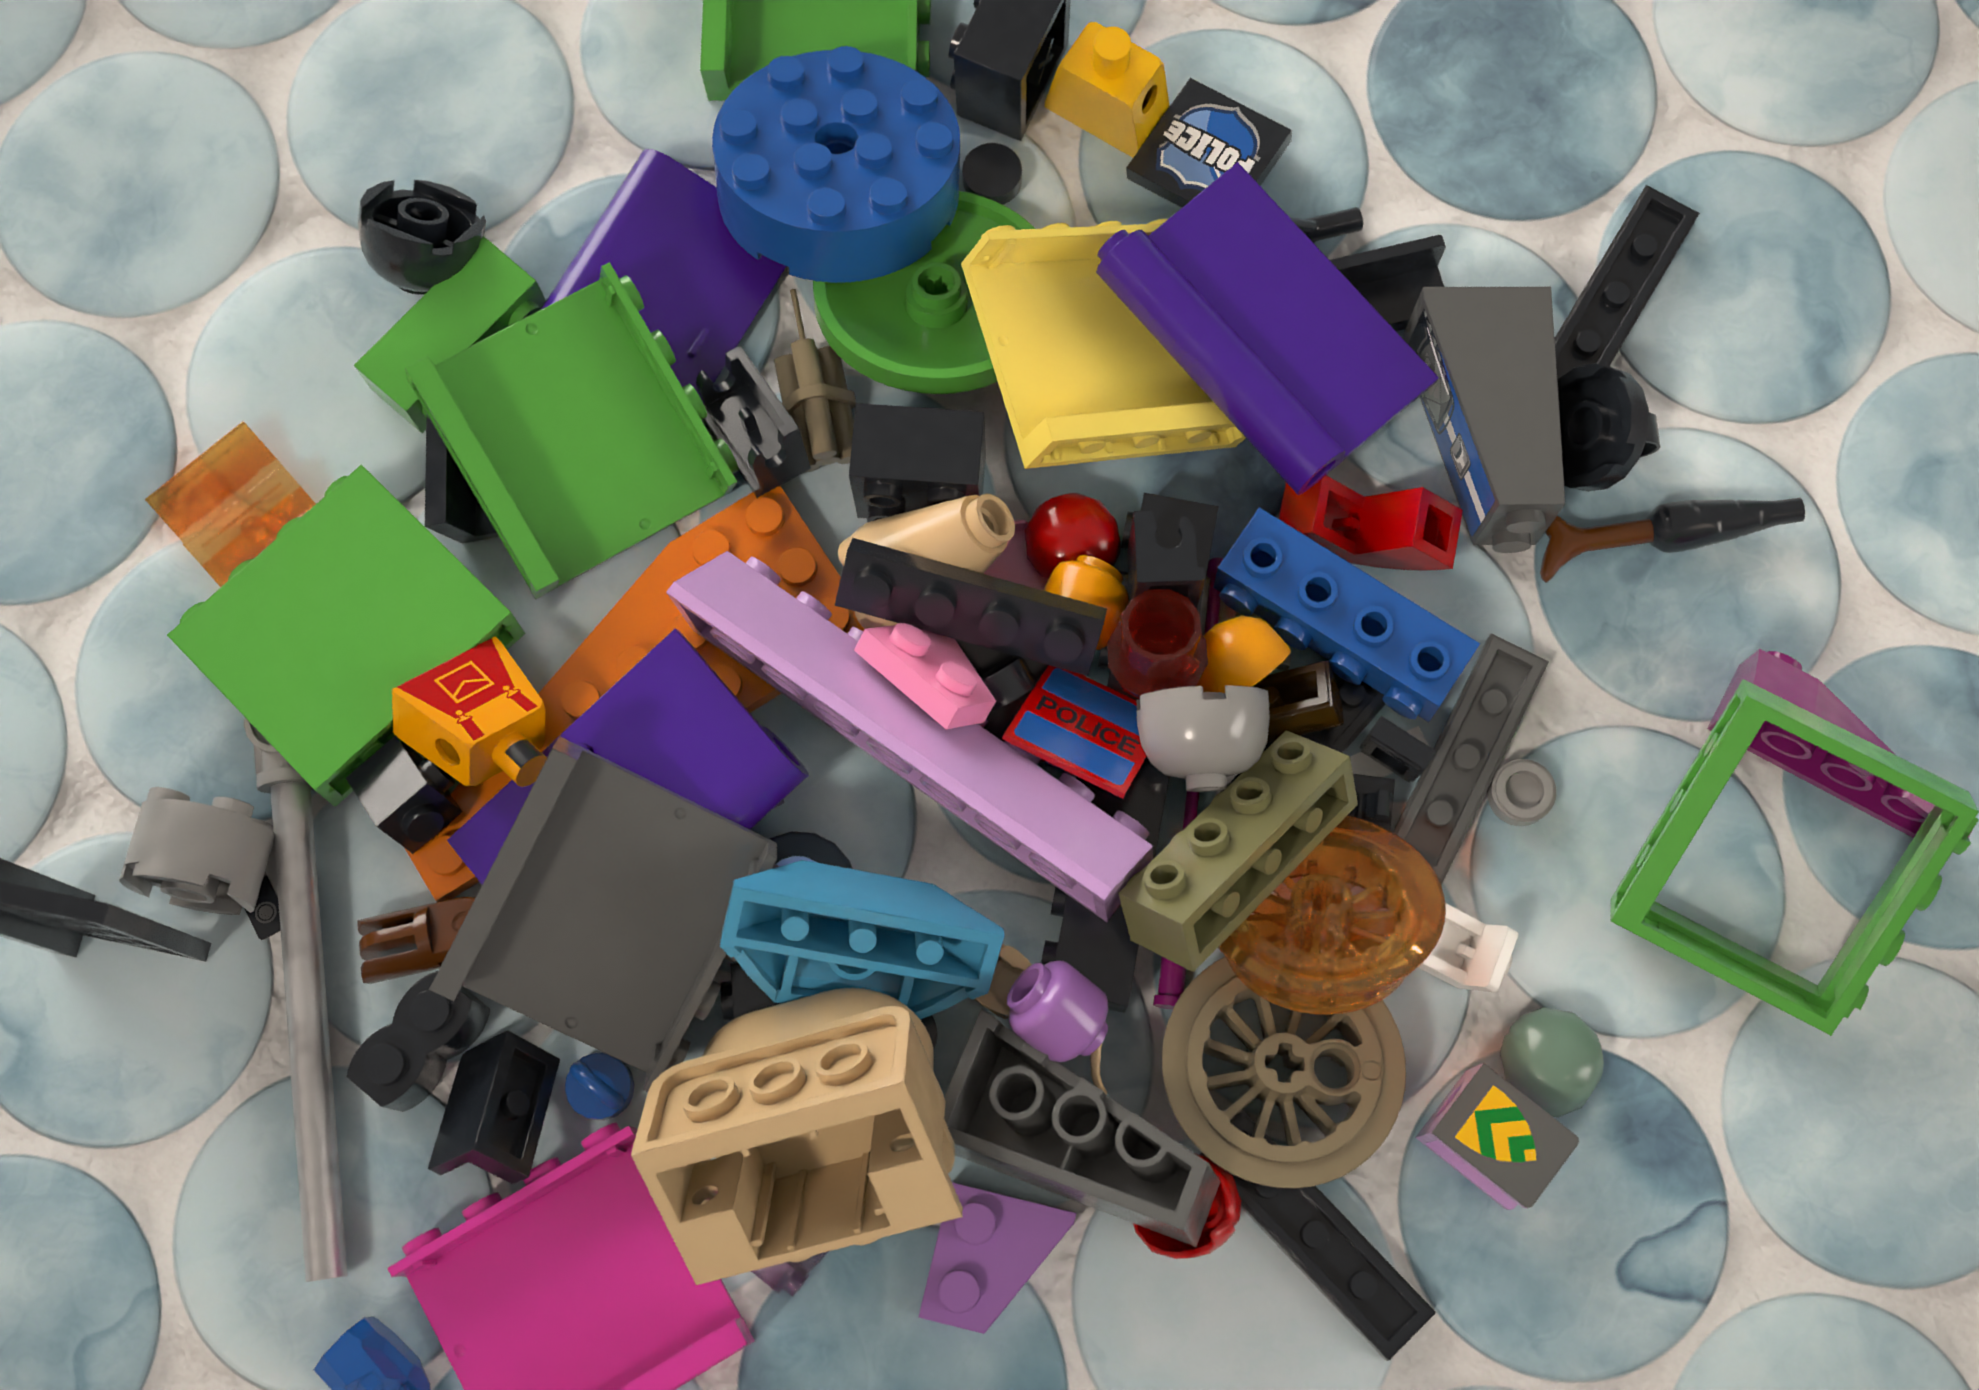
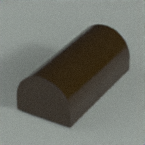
[1253,660,1344,743]

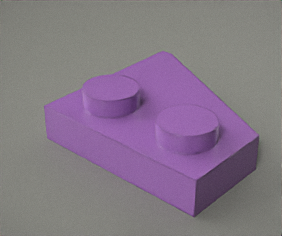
[918,1182,1076,1334]

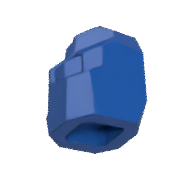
[314,1316,430,1390]

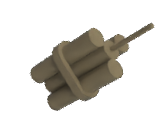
[774,289,857,473]

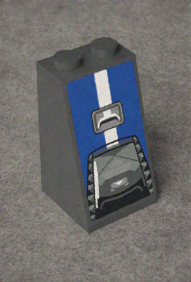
[1402,286,1565,553]

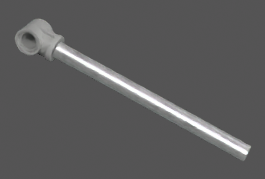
[244,718,348,1282]

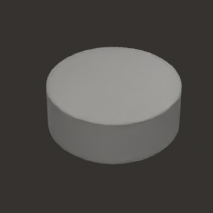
[1487,759,1556,826]

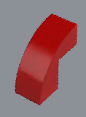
[1279,475,1463,571]

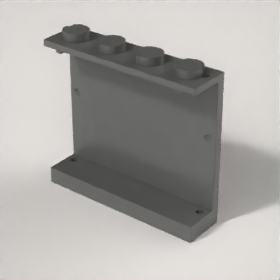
[429,736,780,1092]

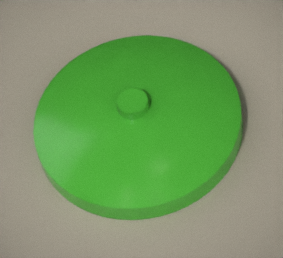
[813,191,1035,394]

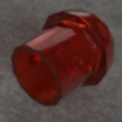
[1107,589,1208,699]

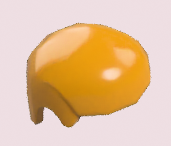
[1189,616,1291,693]

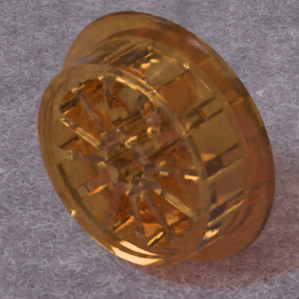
[1218,816,1446,1015]

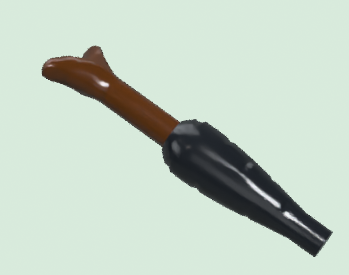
[1540,498,1805,583]

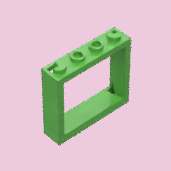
[1610,679,1979,1036]

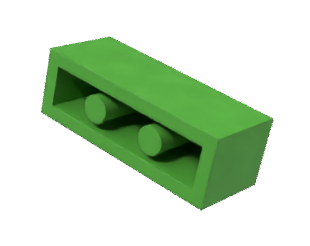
[353,236,546,433]

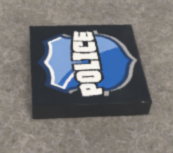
[1126,78,1292,208]

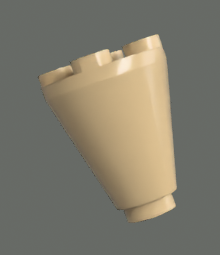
[838,493,1015,629]

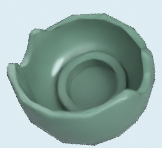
[1500,1007,1604,1118]

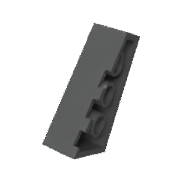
[944,1009,1220,1247]

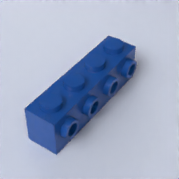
[1213,507,1480,723]

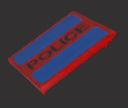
[1002,665,1147,798]

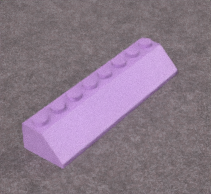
[666,551,1153,922]

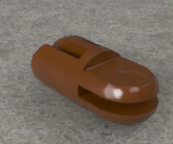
[357,897,476,984]

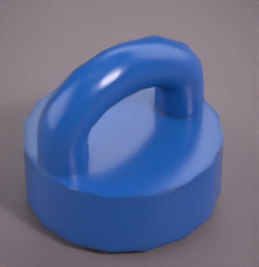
[565,1053,635,1121]

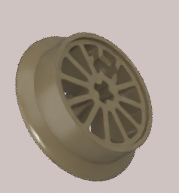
[1162,944,1406,1188]

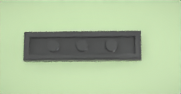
[1379,633,1549,888]

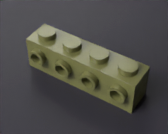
[1118,730,1358,972]

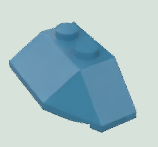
[720,860,1005,1019]

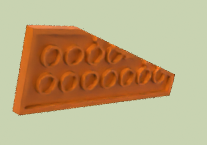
[405,486,865,902]

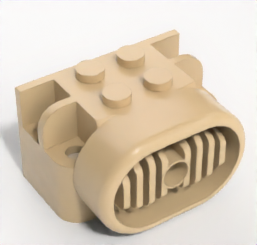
[631,988,963,1285]

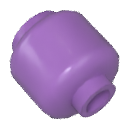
[1007,961,1108,1062]

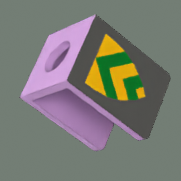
[1415,1063,1579,1210]

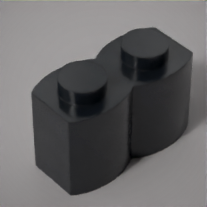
[346,971,490,1112]

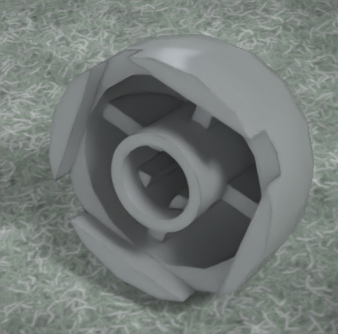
[1137,686,1269,792]

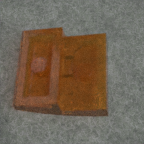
[145,421,316,587]

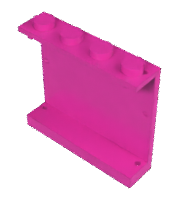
[387,1122,755,1390]

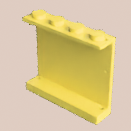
[961,218,1246,469]

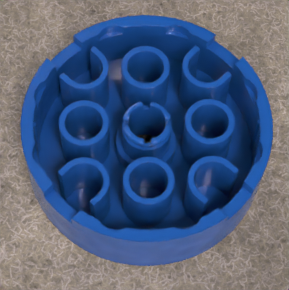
[712,46,960,283]

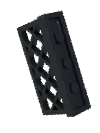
[0,858,212,962]

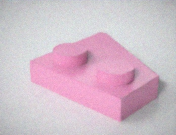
[854,623,996,730]

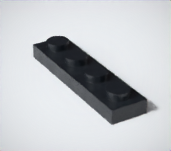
[835,537,1107,676]

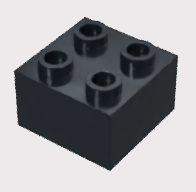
[948,0,1071,141]
[849,403,986,522]

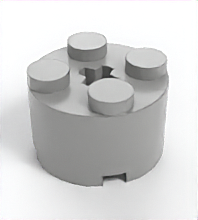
[119,787,275,915]

